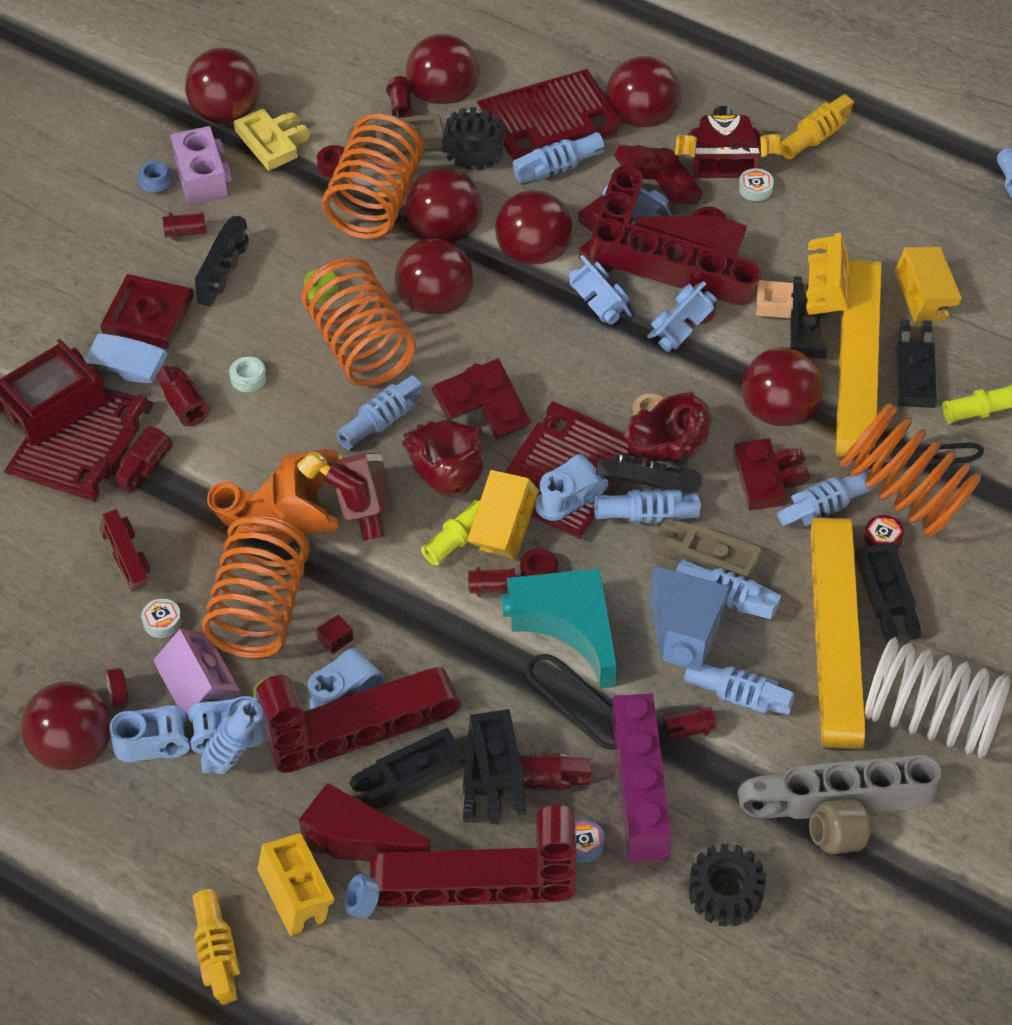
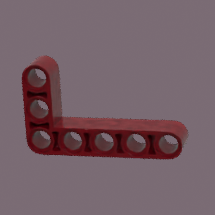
[589,165,761,305]
[256,667,461,773]
[370,805,577,908]

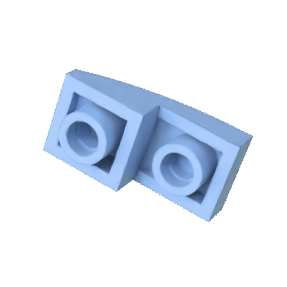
[84,334,167,383]

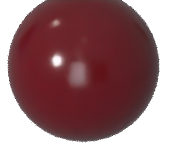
[406,34,480,104]
[185,48,260,124]
[606,56,681,127]
[405,168,482,242]
[495,190,573,265]
[395,239,474,314]
[741,347,824,426]
[21,681,112,770]

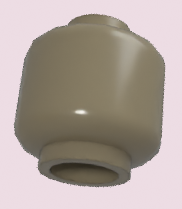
[809,798,874,854]

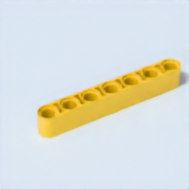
[835,259,881,459]
[810,518,865,749]

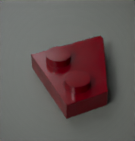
[99,509,151,592]

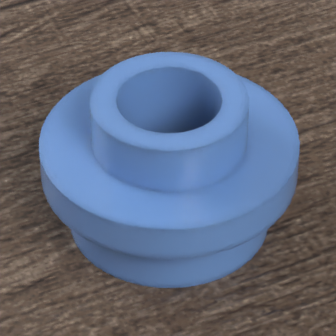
[138,161,173,192]

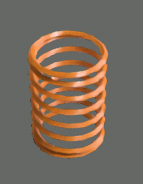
[322,114,424,239]
[301,257,417,386]
[840,403,981,538]
[201,515,310,658]

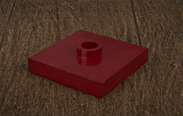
[100,274,194,349]

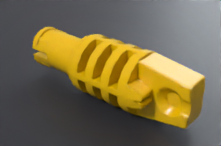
[781,94,854,160]
[192,889,240,1005]

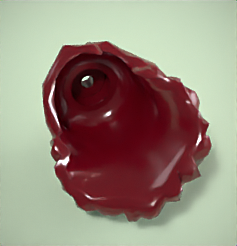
[624,392,712,462]
[402,420,485,497]

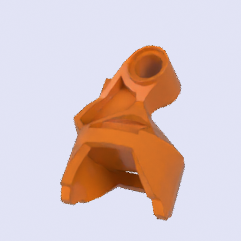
[207,448,340,544]

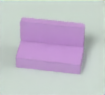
[154,629,240,718]

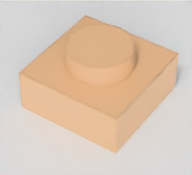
[756,280,793,318]

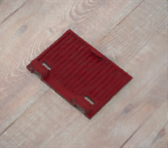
[477,69,623,161]
[4,375,153,502]
[505,401,635,539]

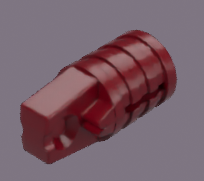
[157,366,210,426]
[115,426,173,493]
[519,753,591,790]

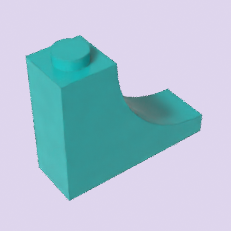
[500,568,617,689]

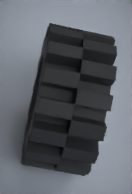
[441,107,506,170]
[689,844,766,927]

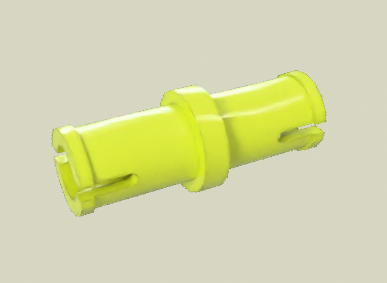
[942,384,1012,424]
[421,500,480,566]

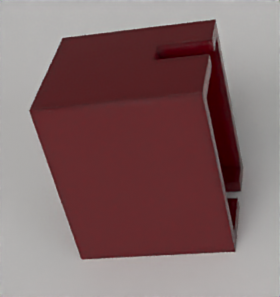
[317,614,354,654]

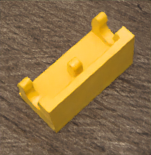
[806,233,849,315]
[894,247,962,324]
[467,470,539,561]
[257,832,334,936]

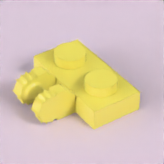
[234,108,311,171]

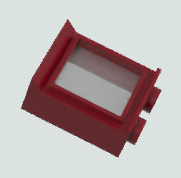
[0,338,106,447]

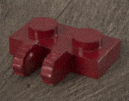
[733,438,811,511]

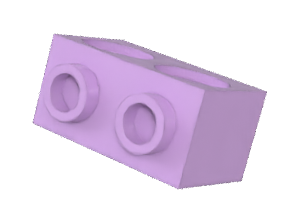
[170,126,232,205]

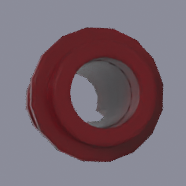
[386,76,413,118]
[162,212,206,240]
[468,566,516,597]
[663,705,716,742]

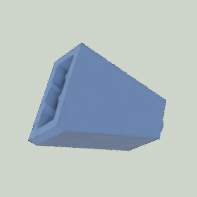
[648,566,730,672]

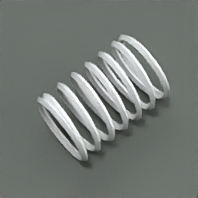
[864,637,1011,759]

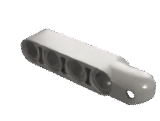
[738,755,941,819]

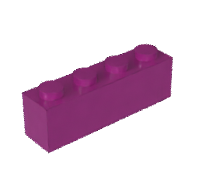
[612,693,671,862]

